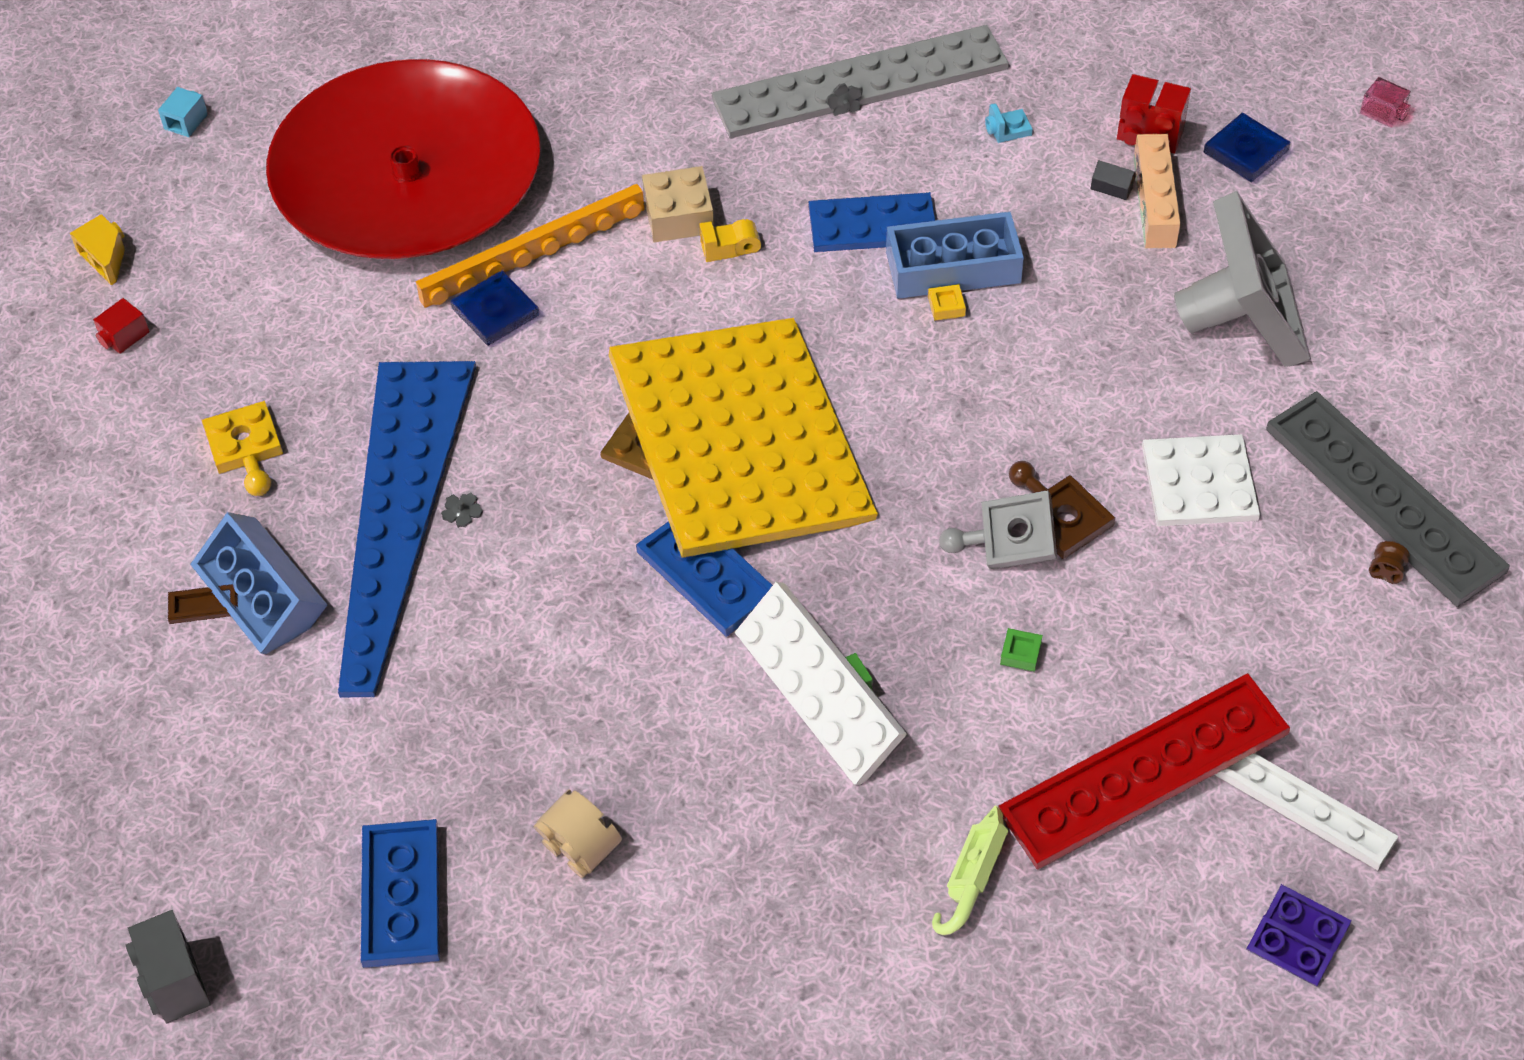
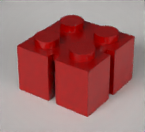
[1117,74,1191,154]

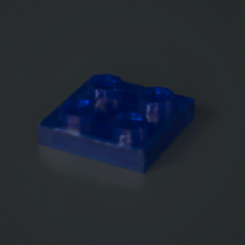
[1203,112,1291,183]
[450,270,540,346]

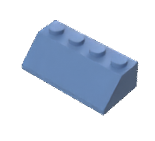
[190,512,327,654]

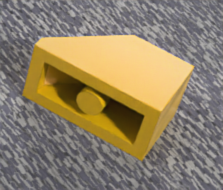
[70,214,125,285]

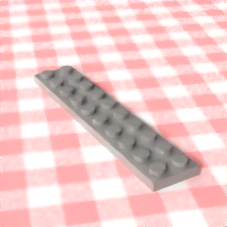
[711,25,1009,139]

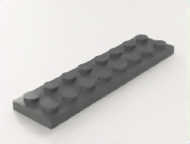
[1266,391,1510,607]

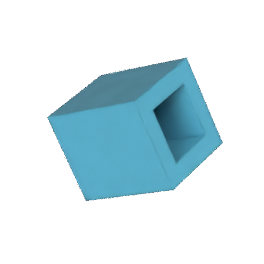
[158,87,208,137]

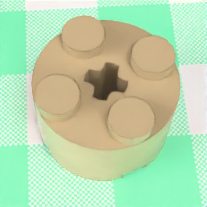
[533,789,622,879]

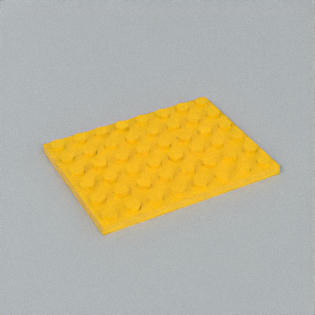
[609,318,877,558]

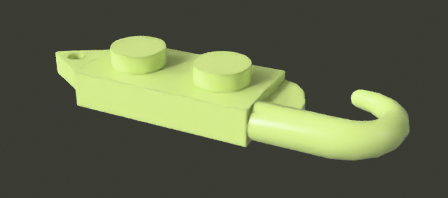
[932,806,1008,935]

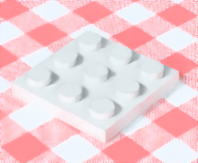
[1142,434,1260,526]

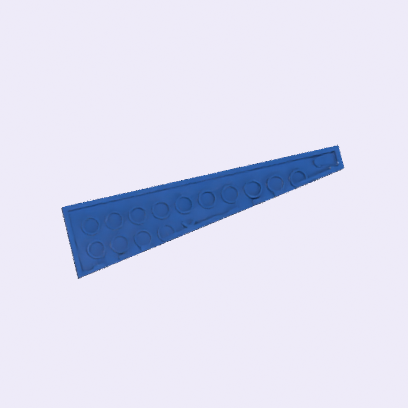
[338,361,476,698]

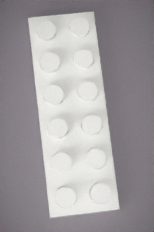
[735,582,907,785]

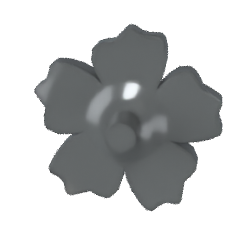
[826,83,862,116]
[441,492,483,528]

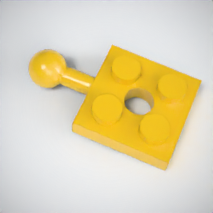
[202,401,283,496]

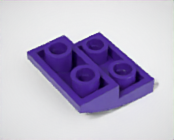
[1246,884,1352,987]

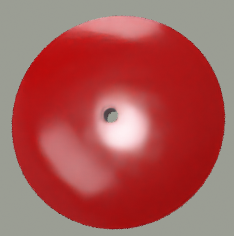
[266,59,540,259]

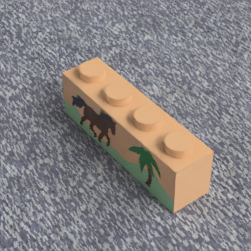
[1133,134,1180,248]

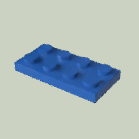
[808,192,935,252]
[636,521,773,637]
[361,819,440,968]

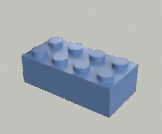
[886,211,1024,299]

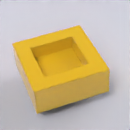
[928,284,966,321]

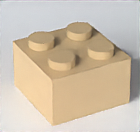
[642,166,714,243]

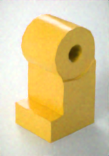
[699,219,761,262]

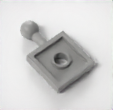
[939,490,1057,569]

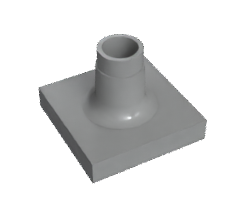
[1174,191,1310,367]

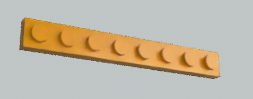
[415,184,645,308]

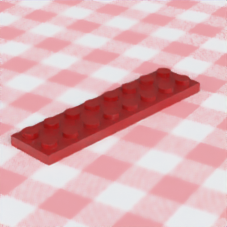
[998,673,1290,870]

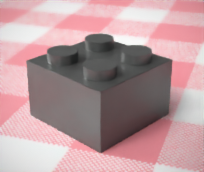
[125,910,211,1024]

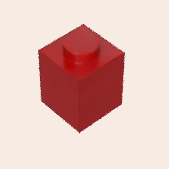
[93,298,150,354]

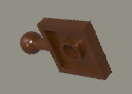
[1009,461,1116,560]

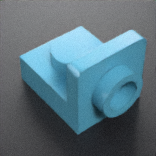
[985,103,1033,143]

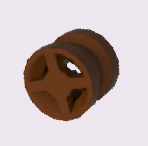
[1369,541,1410,584]

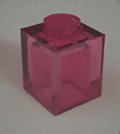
[1359,77,1411,128]

